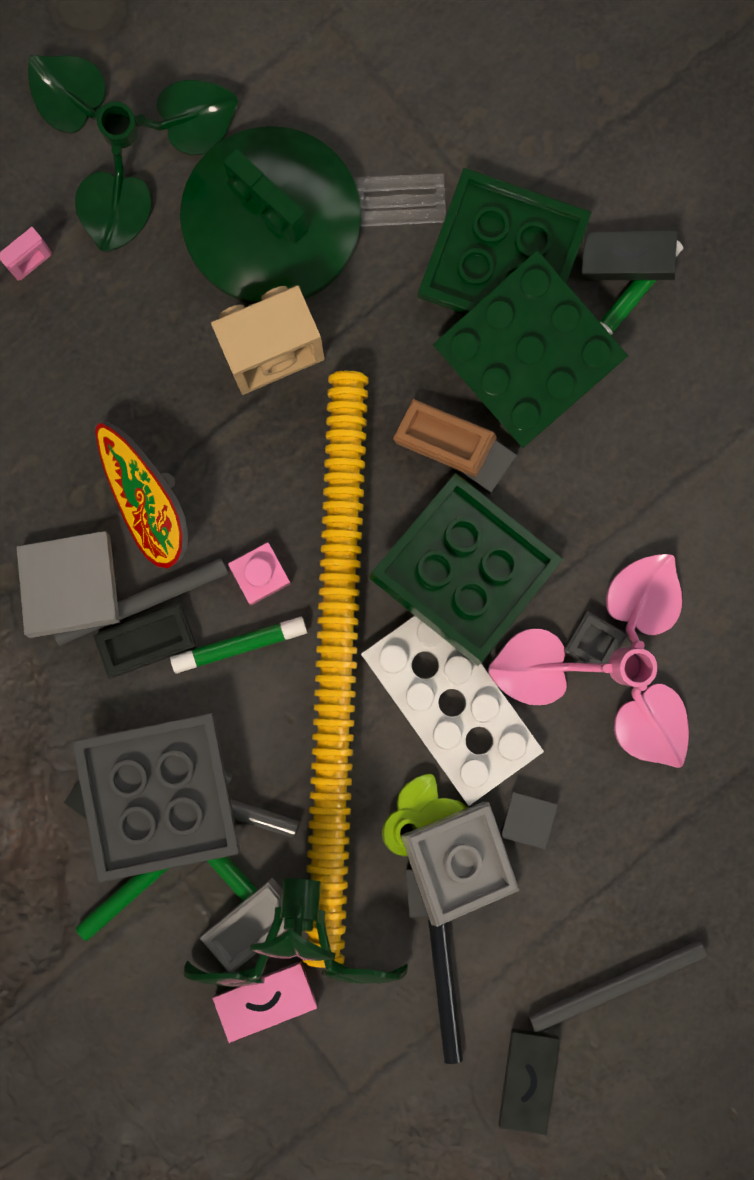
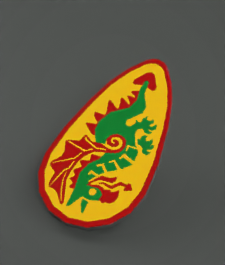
[95,422,188,568]

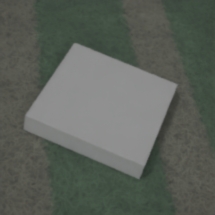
[17,531,120,638]
[401,802,520,926]

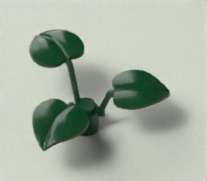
[28,55,238,252]
[183,878,408,987]

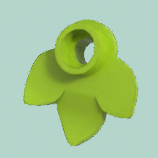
[382,774,469,856]

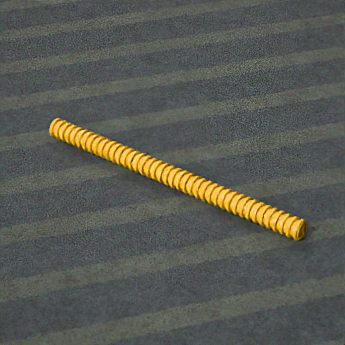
[303,371,369,968]

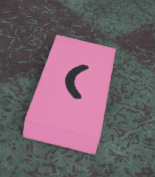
[212,961,318,1043]

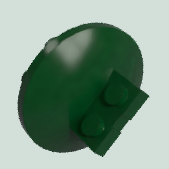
[180,126,361,304]

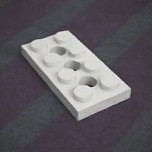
[361,616,544,806]

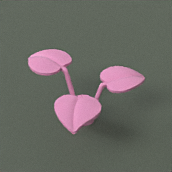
[489,554,689,768]

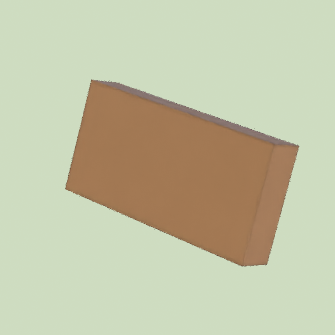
[393,399,497,478]

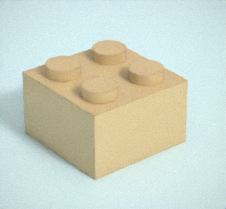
[211,285,325,395]

